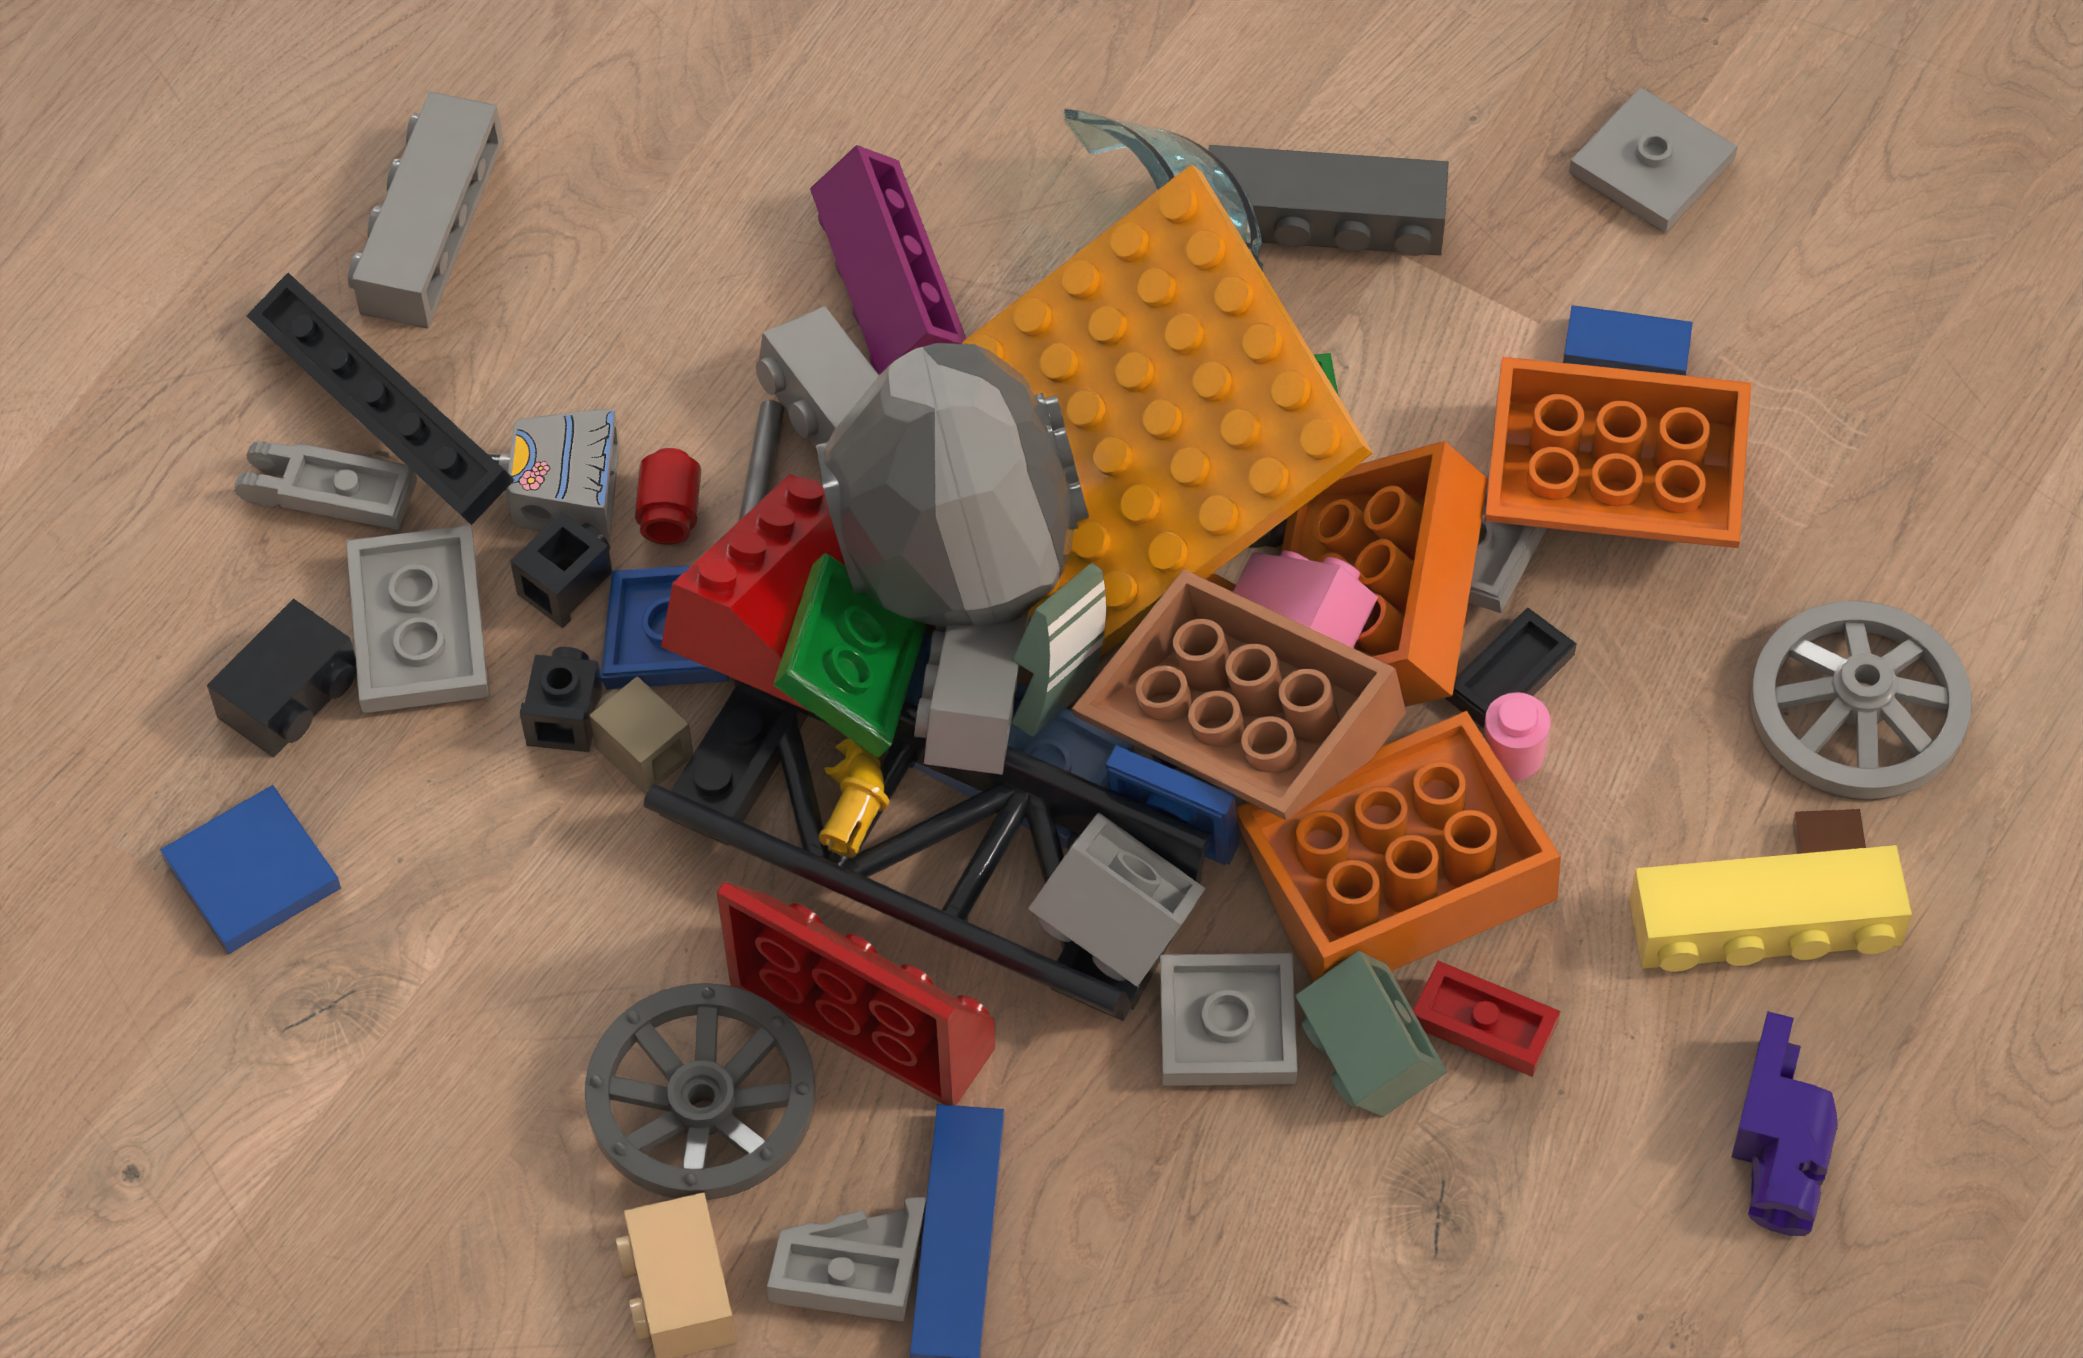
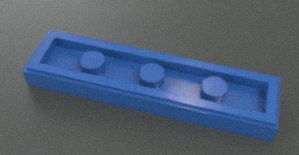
[910,1104,1004,1358]

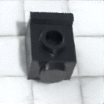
[510,512,612,628]
[520,647,603,752]

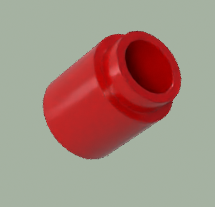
[635,448,701,545]

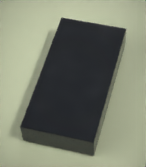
[1445,607,1577,728]

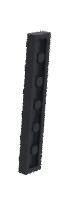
[246,273,515,525]

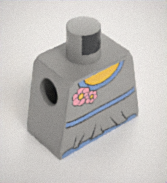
[488,409,620,542]

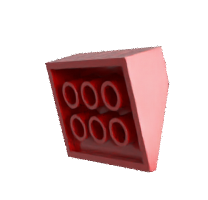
[661,474,926,712]
[717,882,995,1105]

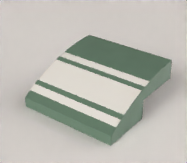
[1011,563,1106,737]

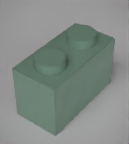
[1295,950,1447,1117]

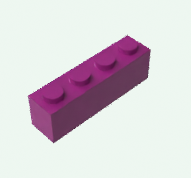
[810,145,967,375]

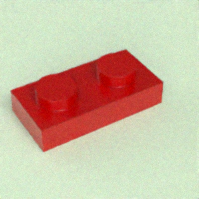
[1413,960,1561,1077]

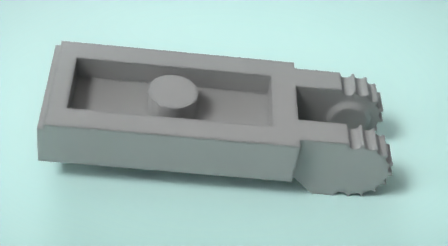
[234,440,417,530]

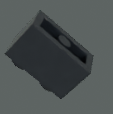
[207,598,357,758]

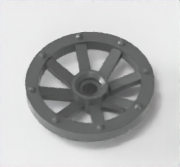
[585,983,816,1200]

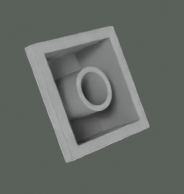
[1028,812,1206,986]

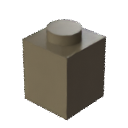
[589,676,694,794]

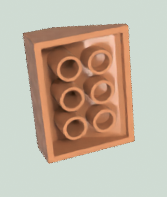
[1072,569,1406,820]

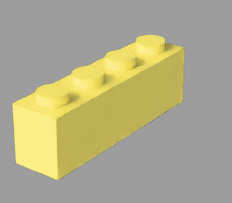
[1629,845,1912,972]

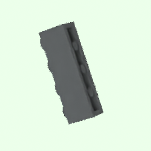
[1206,145,1449,256]

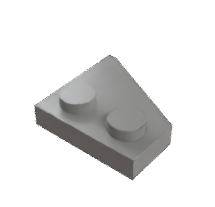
[767,1196,926,1322]

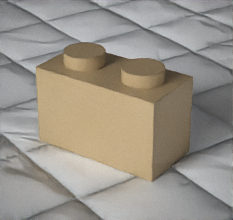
[616,1192,737,1358]

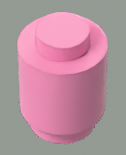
[1483,693,1550,782]

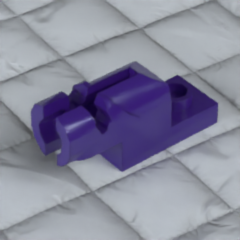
[1731,1011,1838,1236]

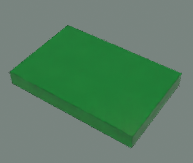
[773,553,927,758]

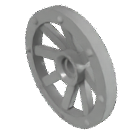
[1750,601,1972,799]

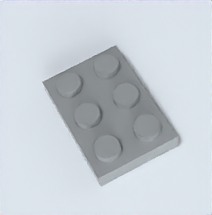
[346,525,490,713]

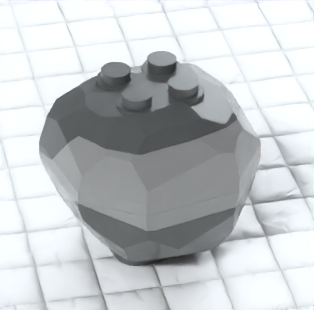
[816,343,1089,628]

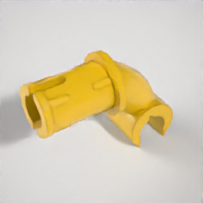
[818,738,889,858]

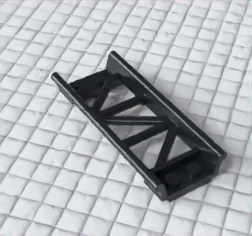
[644,679,1212,1021]

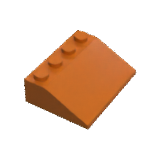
[1485,356,1752,549]
[1281,441,1488,707]
[1236,711,1561,982]

